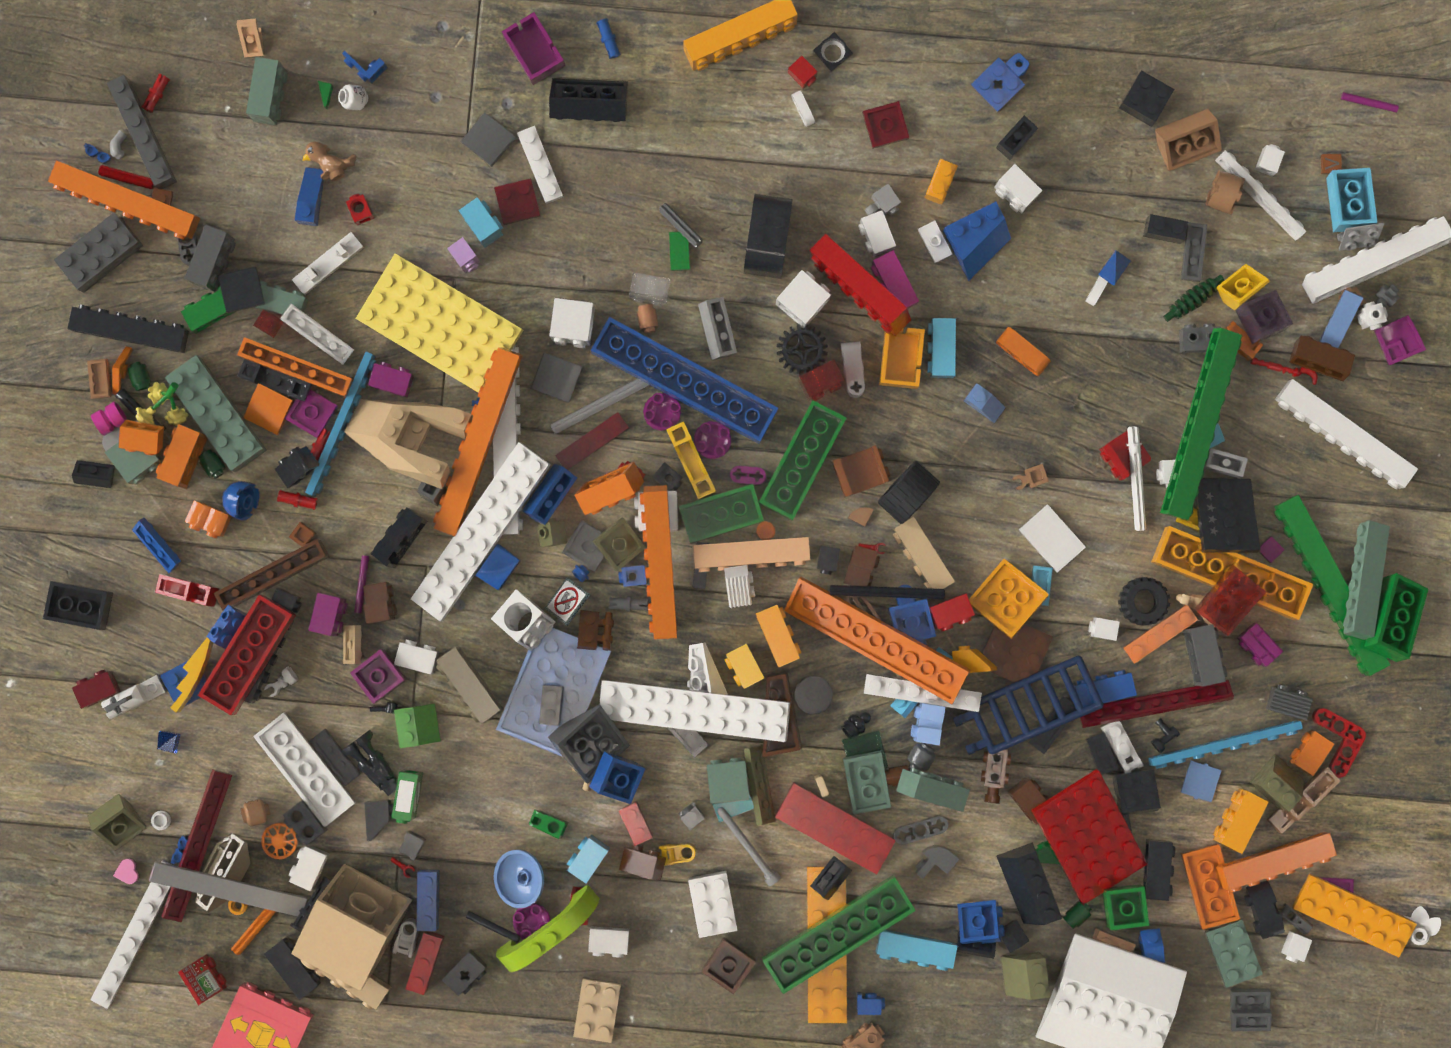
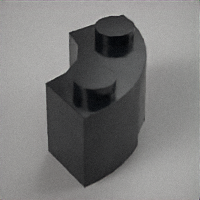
[1244,880,1285,939]

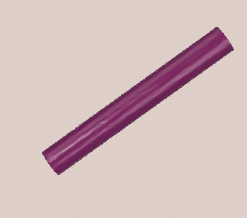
[1341,92,1399,113]
[354,555,369,613]

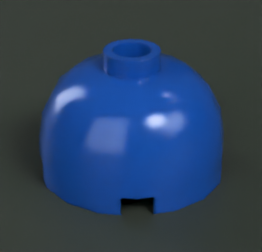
[222,481,259,520]

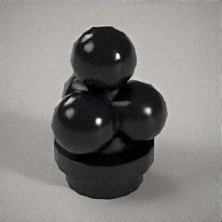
[841,712,871,739]

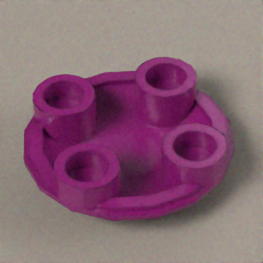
[643,393,681,431]
[694,421,731,459]
[513,903,551,940]

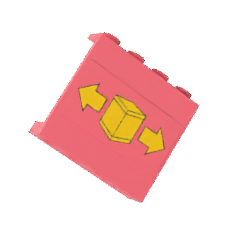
[212,982,314,1048]

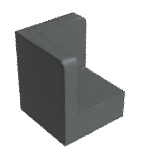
[399,830,427,861]

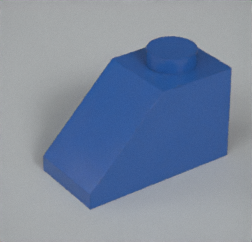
[1138,928,1165,963]

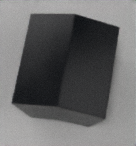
[1001,920,1029,953]

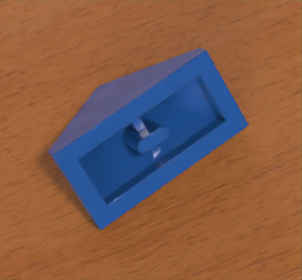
[1098,250,1131,286]

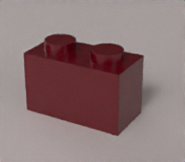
[72,669,121,709]

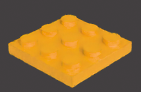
[969,559,1049,639]

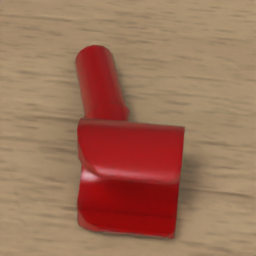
[858,543,886,554]
[390,857,415,878]

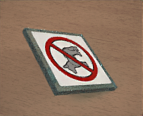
[545,578,590,626]

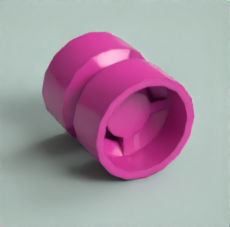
[91,401,127,436]

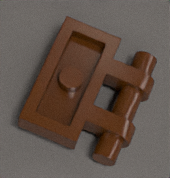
[577,610,614,651]

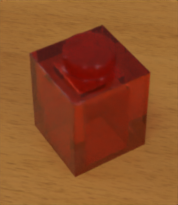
[253,309,284,338]

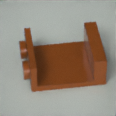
[832,445,891,498]

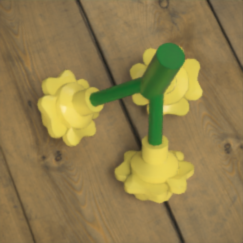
[136,382,189,426]

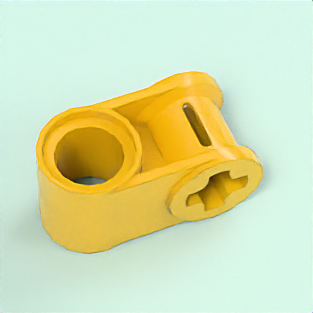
[658,843,697,866]

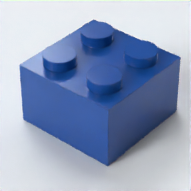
[589,751,645,804]

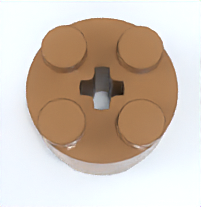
[1206,170,1245,215]

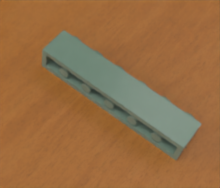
[1343,520,1390,640]

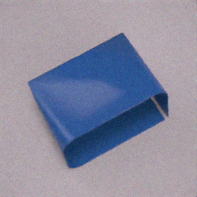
[475,544,520,590]

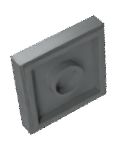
[562,520,604,573]

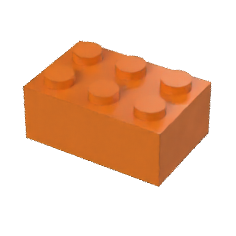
[156,424,208,489]
[574,462,644,515]

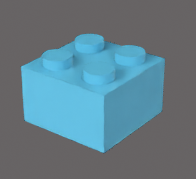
[459,197,503,248]
[567,835,610,883]

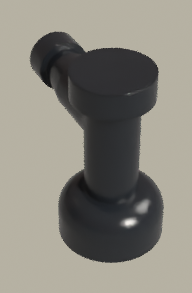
[1151,718,1180,753]

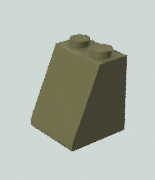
[1249,754,1304,812]
[1001,952,1050,1000]

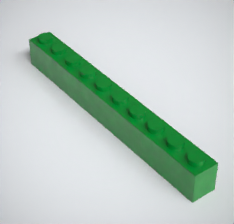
[1160,328,1242,520]
[1274,495,1390,676]

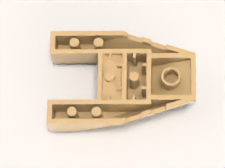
[344,399,473,489]

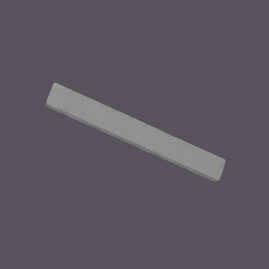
[149,861,307,916]

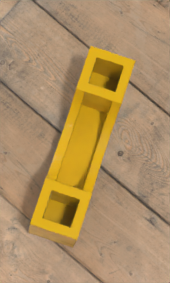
[666,421,716,500]

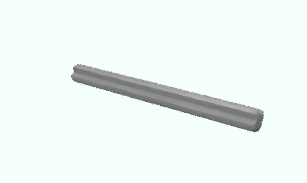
[551,377,651,434]

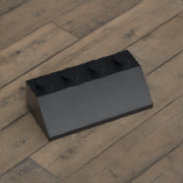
[549,78,628,122]
[996,842,1062,925]

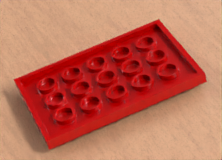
[1031,769,1147,905]

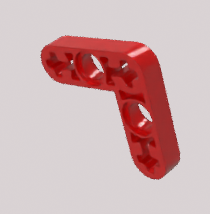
[1312,708,1366,778]

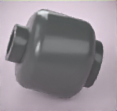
[907,743,936,771]

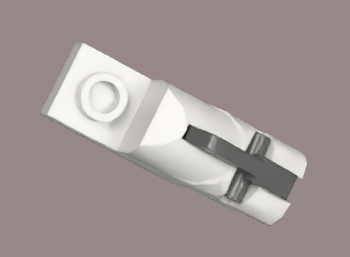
[101,675,167,719]

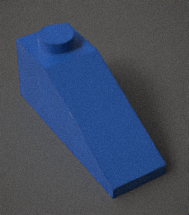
[295,167,324,226]

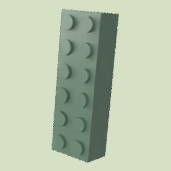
[165,355,267,472]

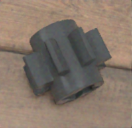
[1375,284,1400,307]

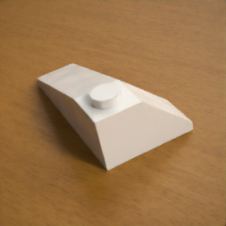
[687,643,728,695]

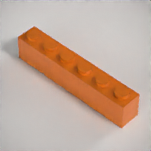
[237,337,353,398]
[1216,832,1337,892]

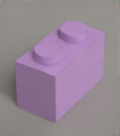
[447,237,480,273]

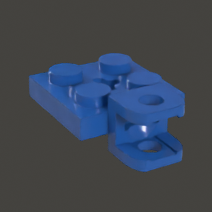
[971,53,1029,112]

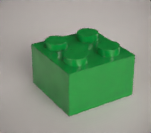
[1103,884,1150,930]

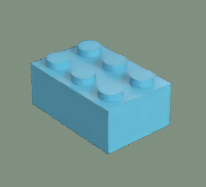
[1326,168,1378,232]

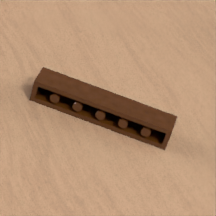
[214,539,329,610]

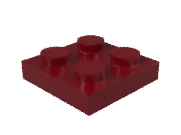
[862,101,909,149]
[494,178,540,225]

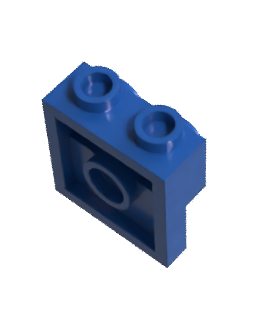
[206,604,247,649]
[957,900,1005,944]

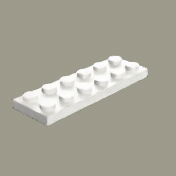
[253,712,356,827]

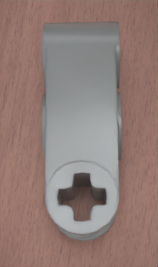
[841,341,865,398]

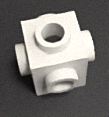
[1357,301,1388,330]

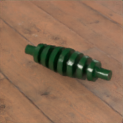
[1163,275,1225,322]

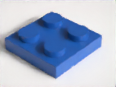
[160,661,207,707]

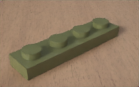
[744,745,776,825]

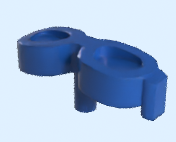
[84,143,111,163]
[171,836,188,864]

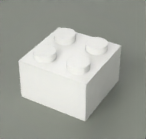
[994,164,1042,214]

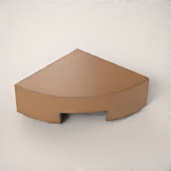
[848,508,874,527]

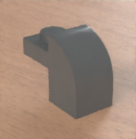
[916,845,959,879]

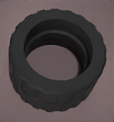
[878,461,940,524]

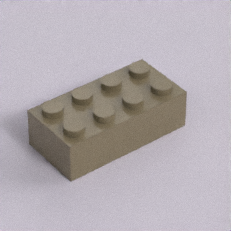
[436,647,504,724]

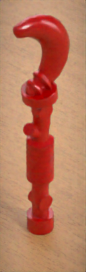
[1250,357,1318,385]

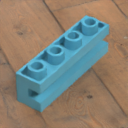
[876,930,957,971]

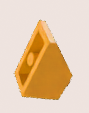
[952,645,997,673]

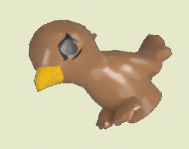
[303,141,356,181]

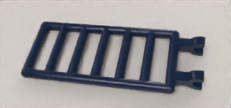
[953,655,1104,755]

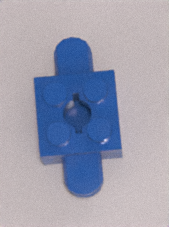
[888,585,936,646]

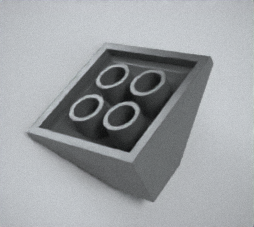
[548,705,630,784]

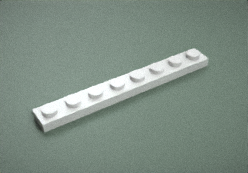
[91,860,172,1009]

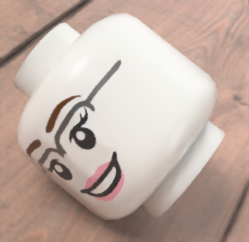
[338,84,368,110]

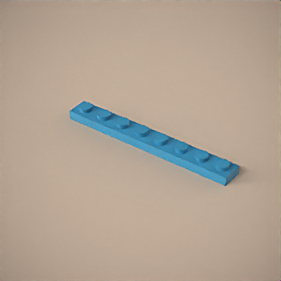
[305,352,376,497]
[1148,720,1303,769]

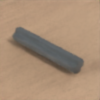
[659,203,702,247]

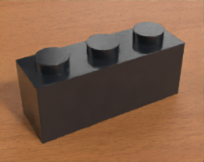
[1143,839,1175,901]
[264,937,321,1000]

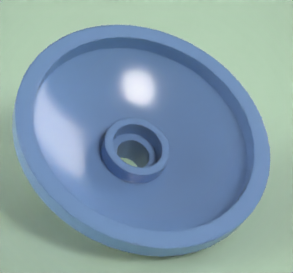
[494,849,544,908]

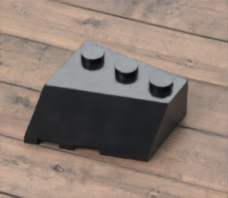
[371,507,428,568]

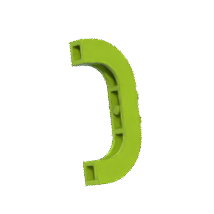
[496,884,600,972]

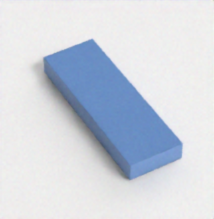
[1319,289,1363,348]

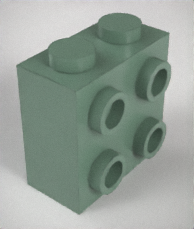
[105,442,163,485]
[707,758,749,804]

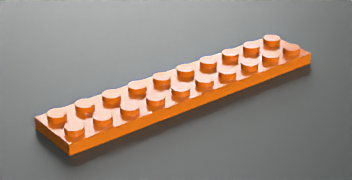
[784,577,970,704]

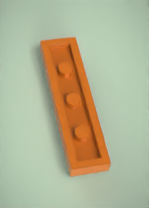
[1123,605,1198,664]

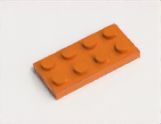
[1181,844,1240,930]

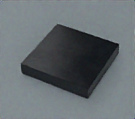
[218,267,265,313]

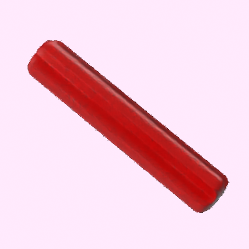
[98,165,154,189]

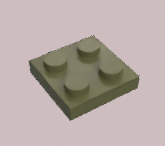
[592,518,646,572]

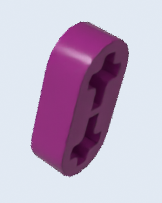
[730,466,766,485]

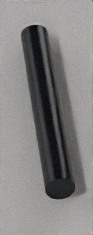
[466,911,521,943]

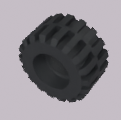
[1118,577,1170,626]

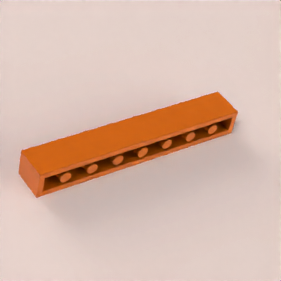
[48,160,200,240]
[640,485,677,639]

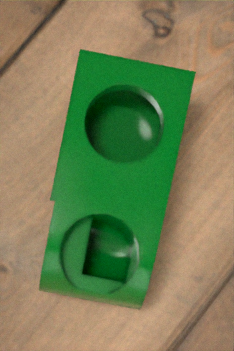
[528,809,569,839]

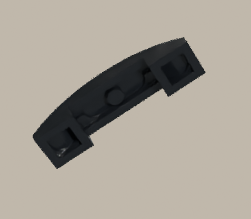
[237,359,312,402]

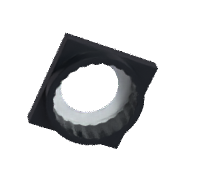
[813,32,853,72]

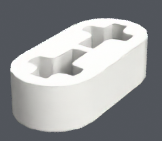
[791,91,815,127]
[1085,276,1108,306]

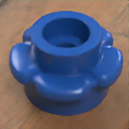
[572,565,589,582]

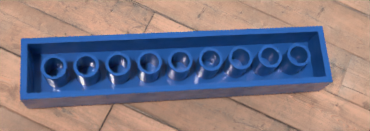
[591,317,778,444]

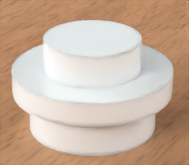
[151,811,171,830]

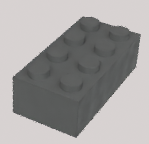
[54,212,143,293]

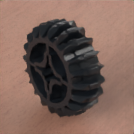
[777,324,828,376]

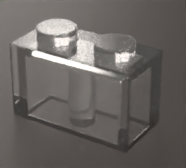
[629,272,671,306]

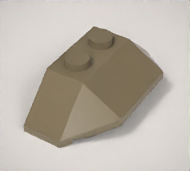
[196,833,250,912]

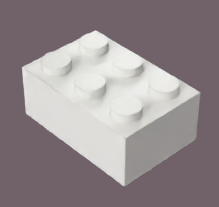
[688,871,737,938]

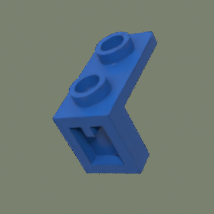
[342,51,388,84]

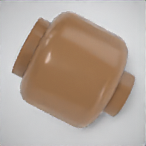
[240,799,270,826]

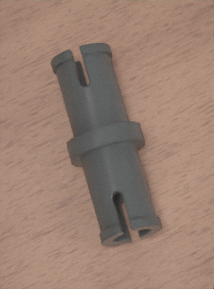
[609,596,649,612]

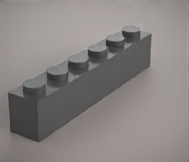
[107,75,177,189]

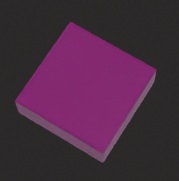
[1259,536,1284,563]

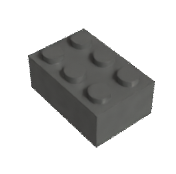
[184,225,236,292]
[1183,624,1227,686]

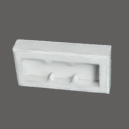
[918,221,952,263]

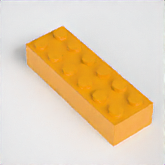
[683,0,798,71]

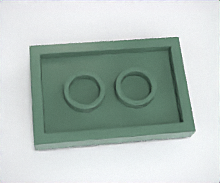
[843,750,891,815]
[1205,919,1263,988]

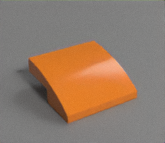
[244,383,294,435]

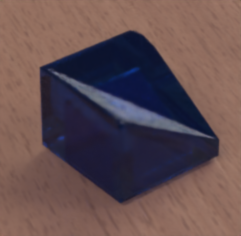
[157,730,181,753]

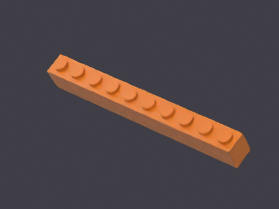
[433,347,523,536]

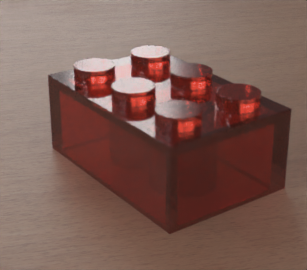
[1195,564,1266,636]

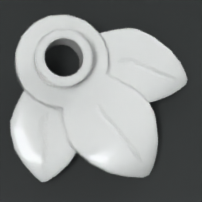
[1404,906,1441,945]

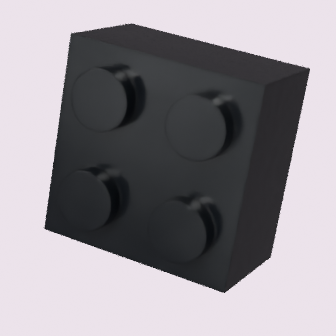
[1119,70,1175,127]
[1113,770,1161,816]

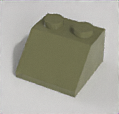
[87,794,146,850]

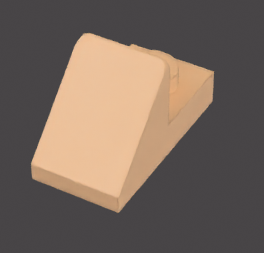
[236,18,264,57]

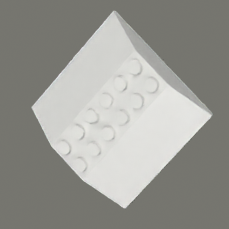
[1036,933,1187,1048]

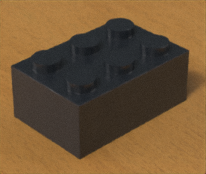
[43,581,113,630]

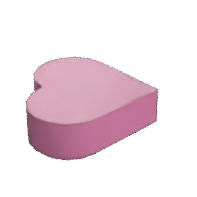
[113,858,139,884]

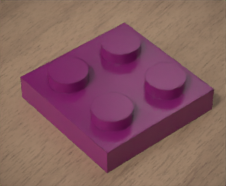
[284,389,338,438]

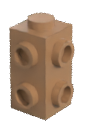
[841,1022,885,1048]

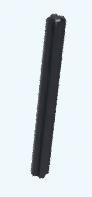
[830,585,945,599]

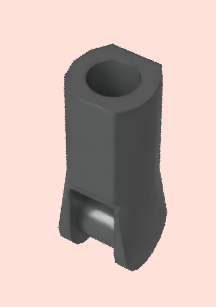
[1279,903,1313,935]

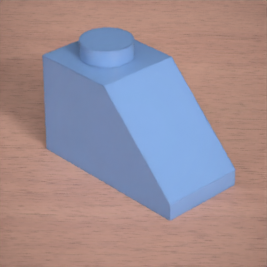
[963,383,1006,423]

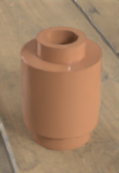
[637,304,659,333]

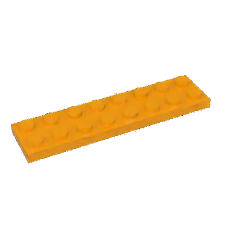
[807,867,847,1023]

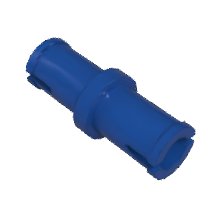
[596,18,621,59]

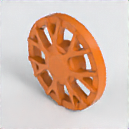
[261,823,298,859]

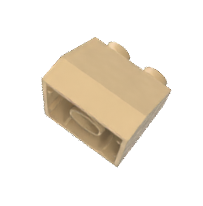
[291,864,412,991]

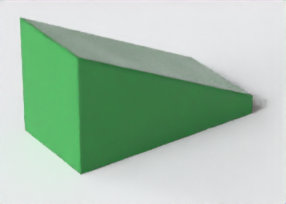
[318,81,333,109]

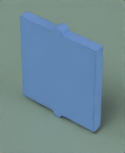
[1181,760,1222,802]

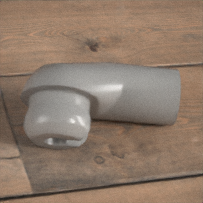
[110,130,127,159]

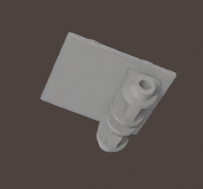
[1337,223,1384,251]

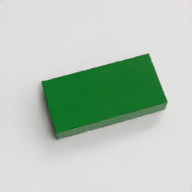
[669,232,690,271]

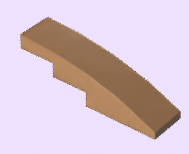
[1267,767,1340,834]

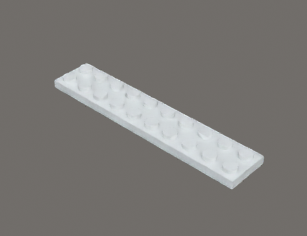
[411,442,551,622]
[600,680,790,742]

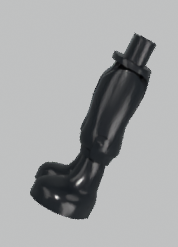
[341,730,397,796]

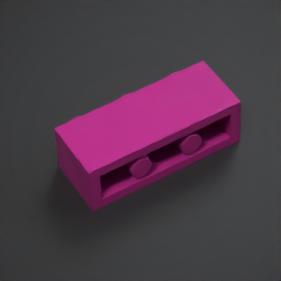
[871,250,919,309]

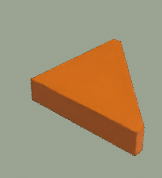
[112,346,133,395]

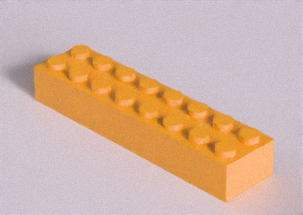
[1151,526,1313,620]

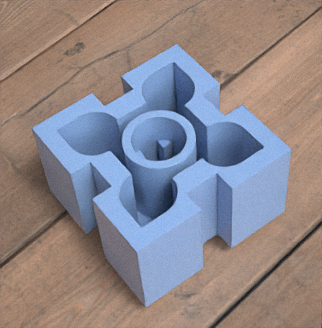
[911,702,945,746]

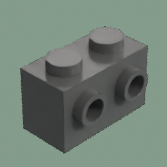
[1179,324,1221,353]

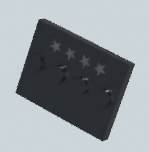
[1195,478,1260,553]

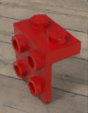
[1099,430,1151,481]

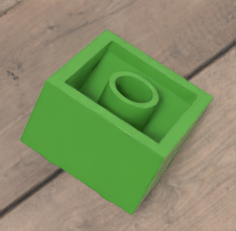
[394,703,441,748]

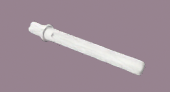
[1126,426,1146,531]

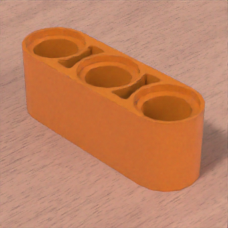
[996,327,1051,376]

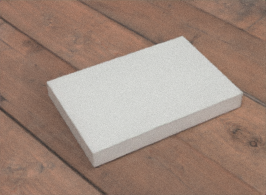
[1019,504,1086,573]

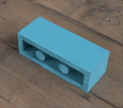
[927,318,956,378]

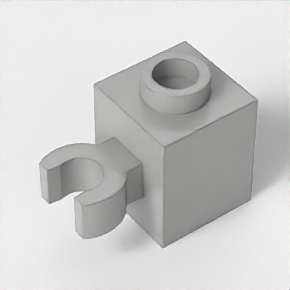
[865,184,901,216]

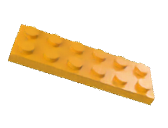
[1292,873,1417,957]

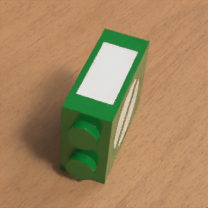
[391,769,423,824]

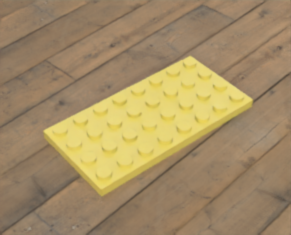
[355,254,523,393]

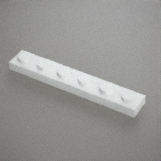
[1215,150,1306,241]
[864,674,982,712]

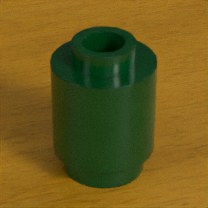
[127,362,151,391]
[198,449,226,479]
[1063,901,1092,929]

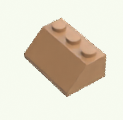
[1155,109,1222,171]

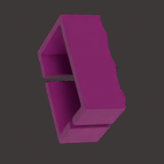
[501,12,565,85]

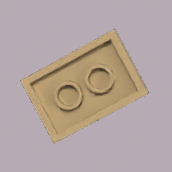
[573,978,621,1043]

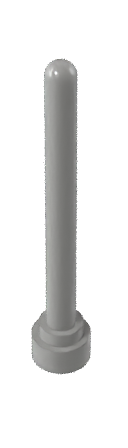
[718,807,781,887]

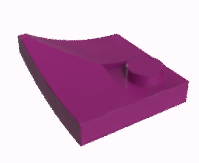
[1374,315,1426,365]

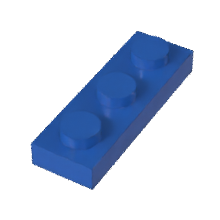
[132,517,181,573]

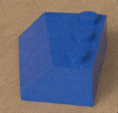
[943,202,1011,281]

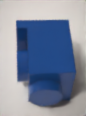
[618,565,647,587]
[857,992,885,1015]

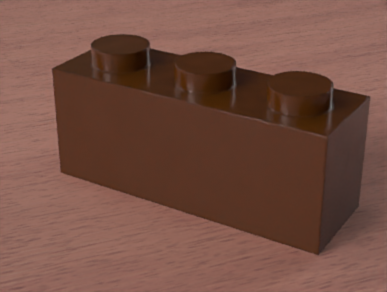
[1289,335,1355,381]

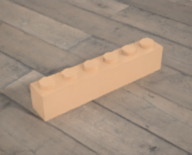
[692,537,810,572]

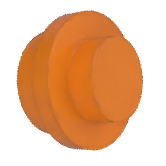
[756,521,776,540]

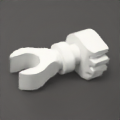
[264,666,298,697]

